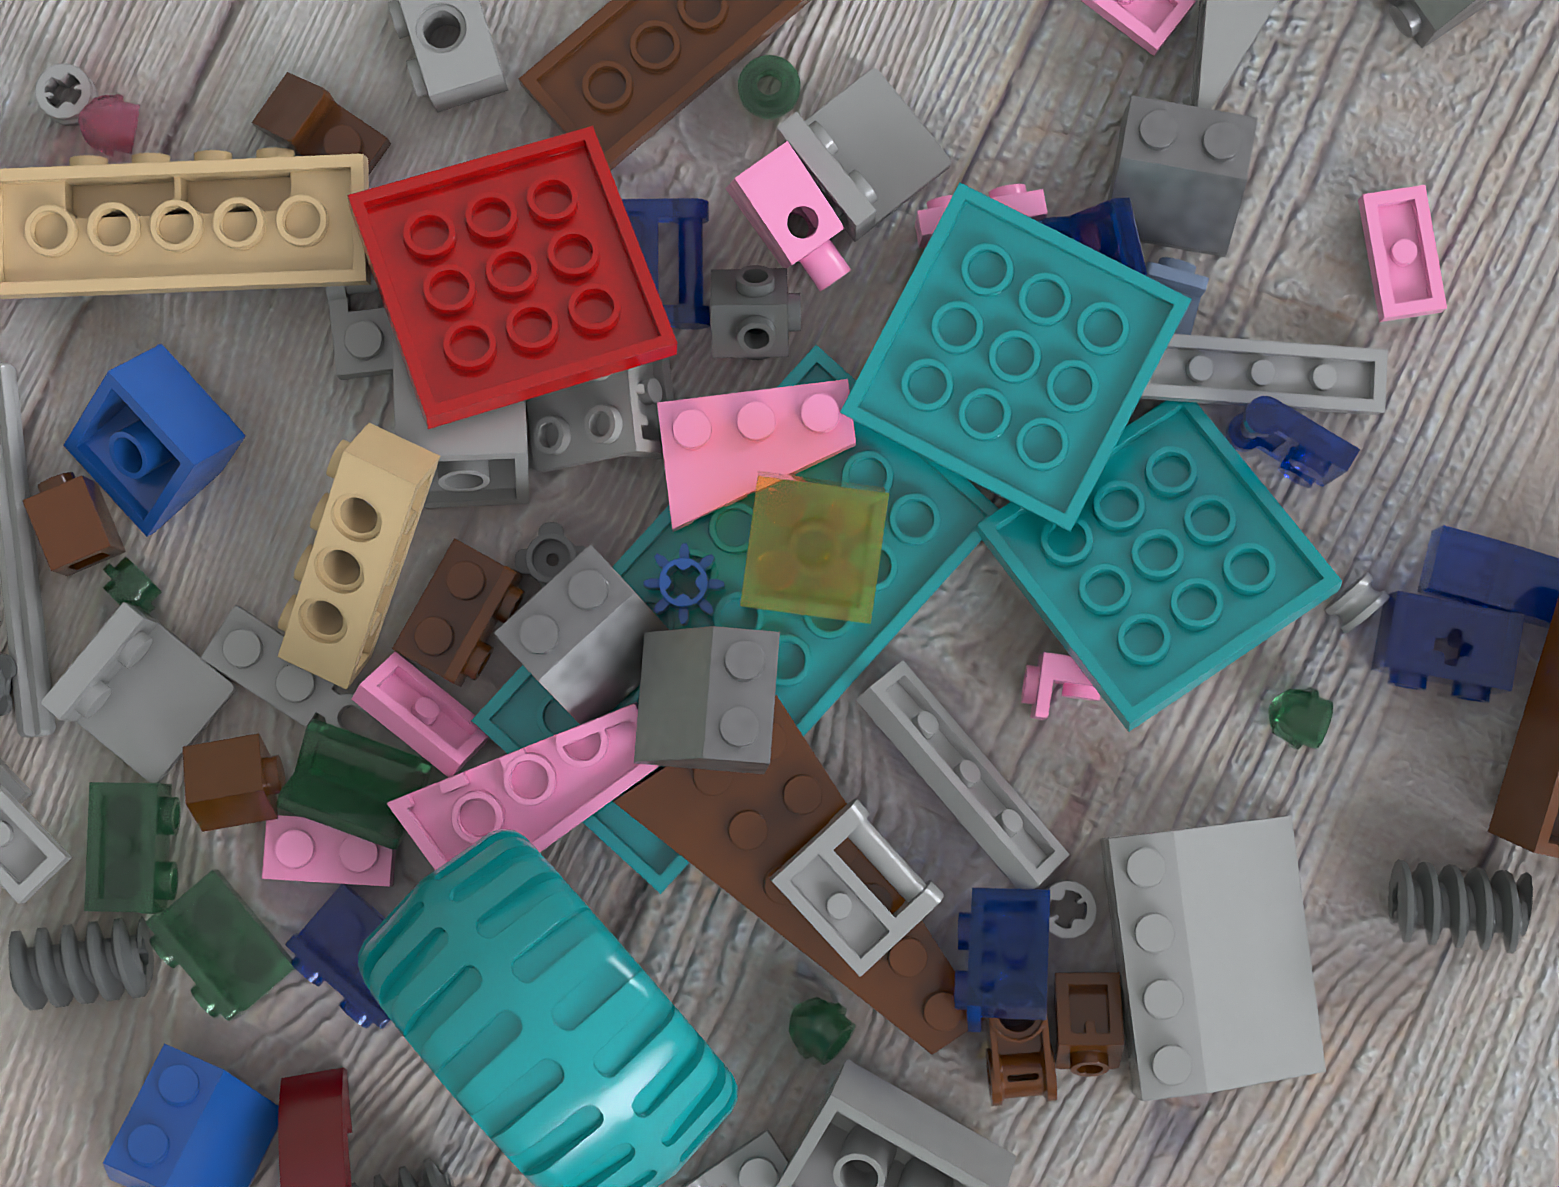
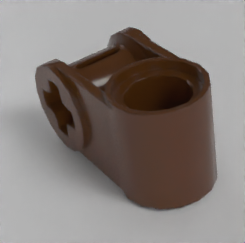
[984,977,1057,1106]

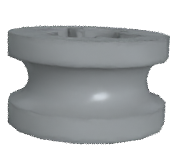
[35,63,98,126]
[1324,572,1390,634]
[1037,880,1097,938]

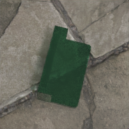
[276,719,433,849]

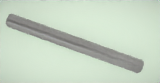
[0,362,56,738]

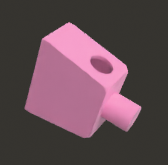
[725,141,851,292]

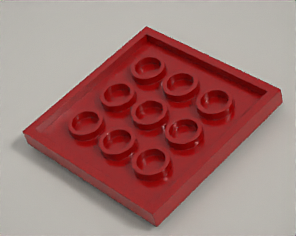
[348,126,678,429]

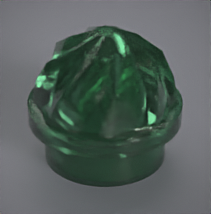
[1268,687,1333,750]
[788,997,856,1065]

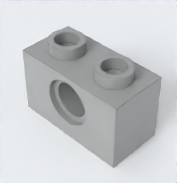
[388,0,508,113]

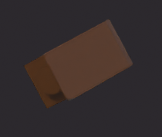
[251,72,391,175]

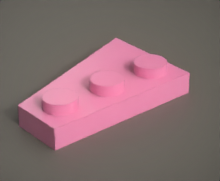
[657,379,856,532]

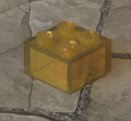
[740,470,889,624]

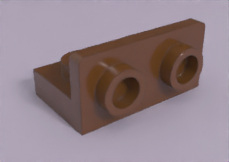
[392,538,525,687]

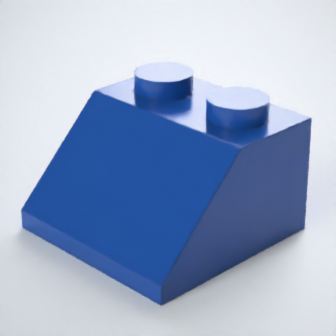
[63,344,246,537]
[103,1043,279,1187]

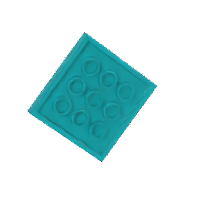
[840,182,1192,532]
[977,400,1342,732]

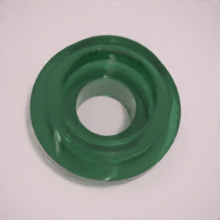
[738,55,801,119]
[103,556,162,614]

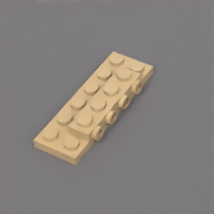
[0,147,371,299]

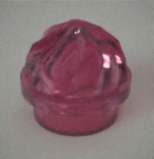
[78,93,140,157]

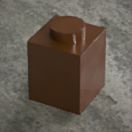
[22,472,126,577]
[182,733,286,832]

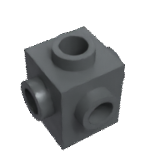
[710,265,801,360]

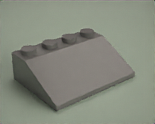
[1100,816,1326,1101]

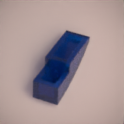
[1417,525,1559,629]

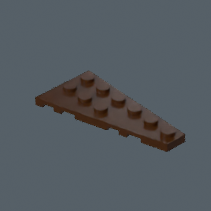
[612,694,985,1055]

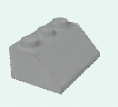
[776,1059,1016,1187]

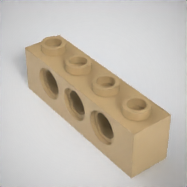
[278,423,440,690]

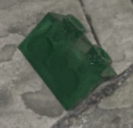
[84,782,181,914]
[145,869,299,1021]

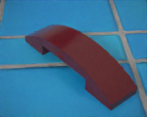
[278,1067,353,1187]

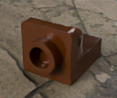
[1053,972,1124,1077]

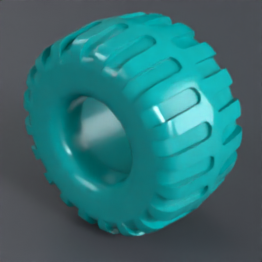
[358,829,738,1187]

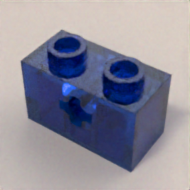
[1371,591,1525,703]

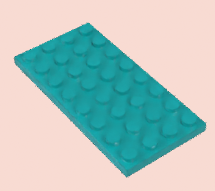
[471,345,999,894]

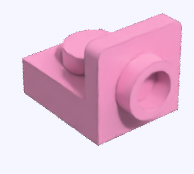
[1021,652,1100,720]

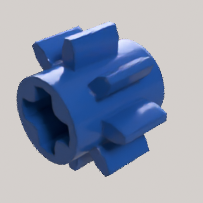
[643,543,725,626]

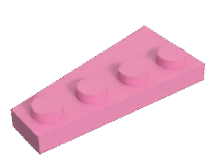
[387,702,659,870]

